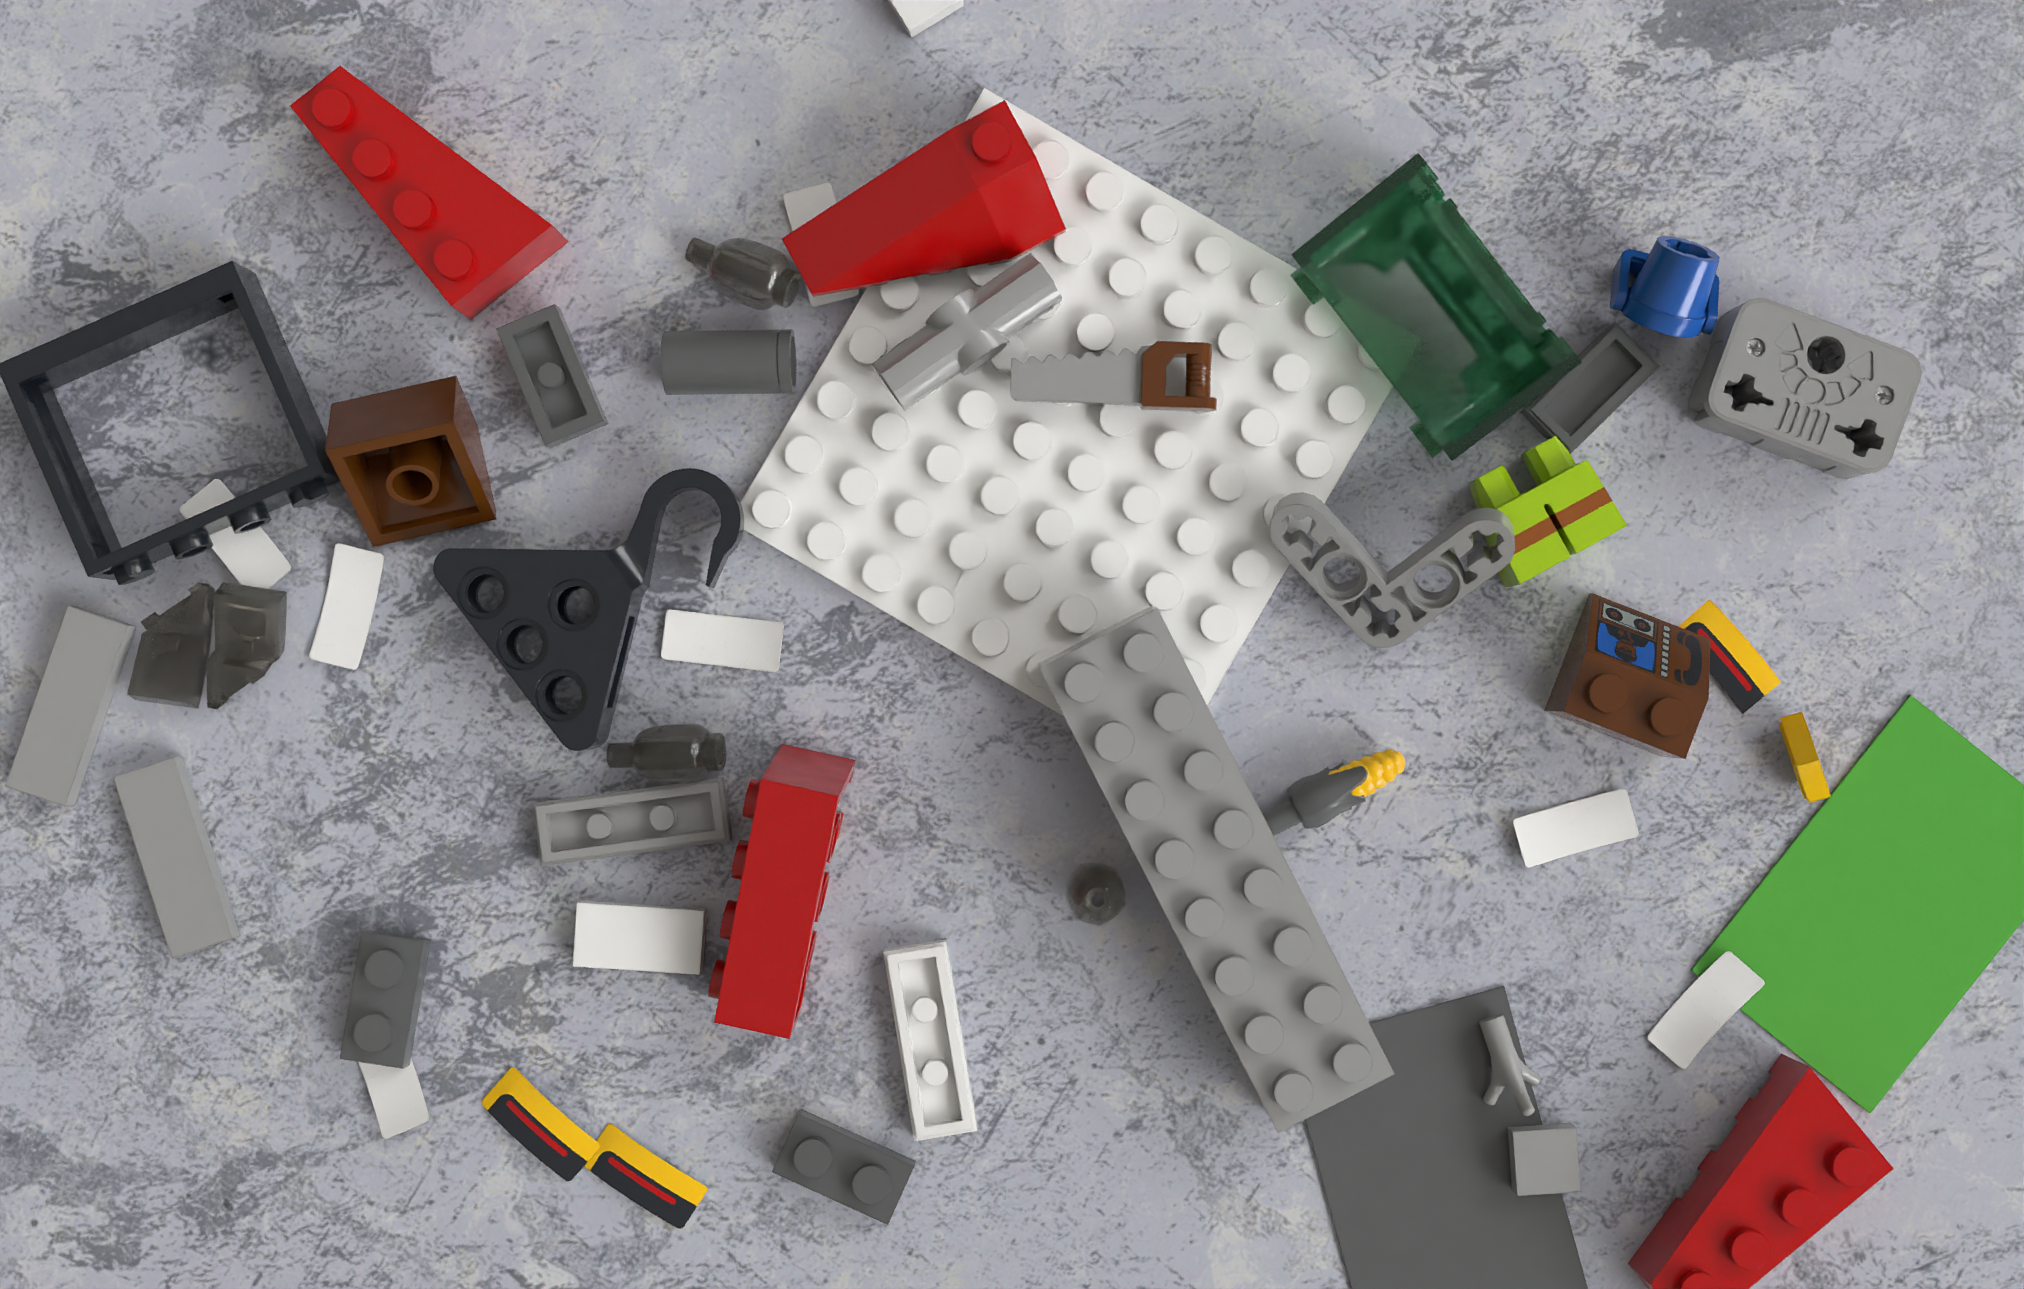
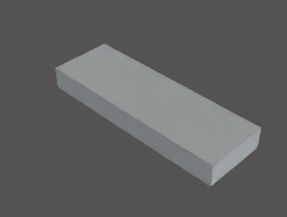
[5,605,137,807]
[113,757,240,959]
[532,777,732,866]

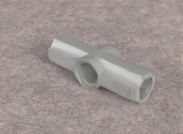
[872,253,1062,411]

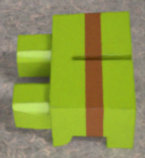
[1469,436,1628,588]

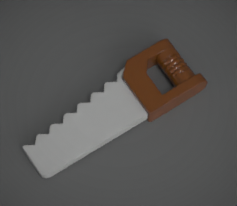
[1010,341,1217,412]

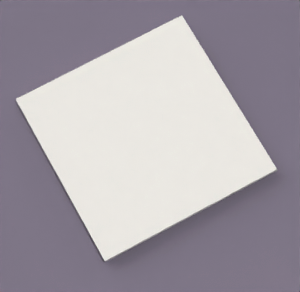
[741,88,1420,716]

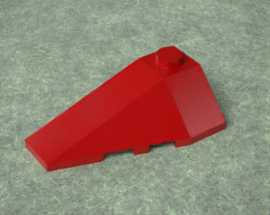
[782,100,1066,297]

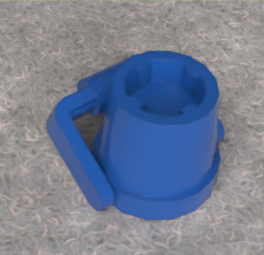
[1610,236,1720,338]

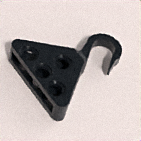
[433,468,744,751]

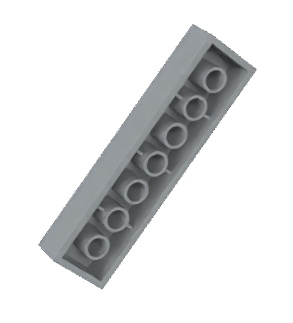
[1038,605,1395,1133]

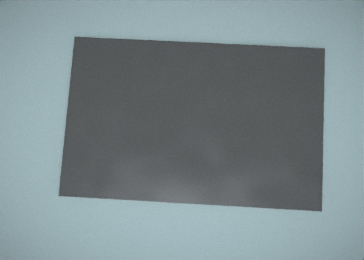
[1305,986,1588,1289]

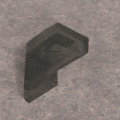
[206,582,287,709]
[127,583,214,709]

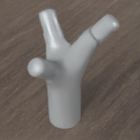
[1479,1014,1540,1116]

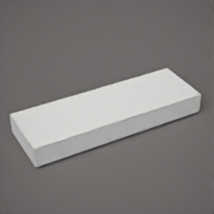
[883,939,978,1141]

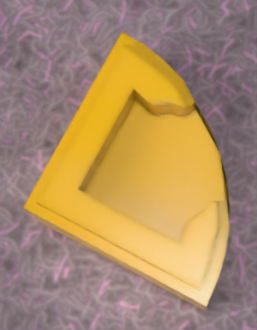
[1778,712,1831,803]

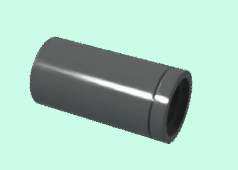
[661,329,797,395]

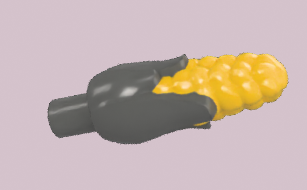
[1263,749,1405,836]

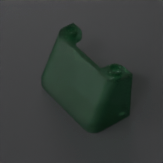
[1290,152,1582,461]

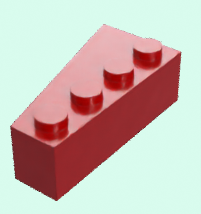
[290,66,569,320]
[708,744,856,1039]
[1628,1053,1894,1289]

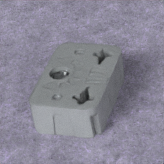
[1688,298,1922,479]

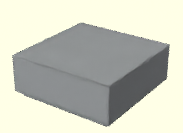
[1507,1123,1581,1196]

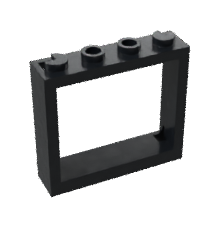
[0,261,340,585]

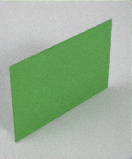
[1691,695,2024,1113]

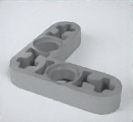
[1269,492,1515,648]

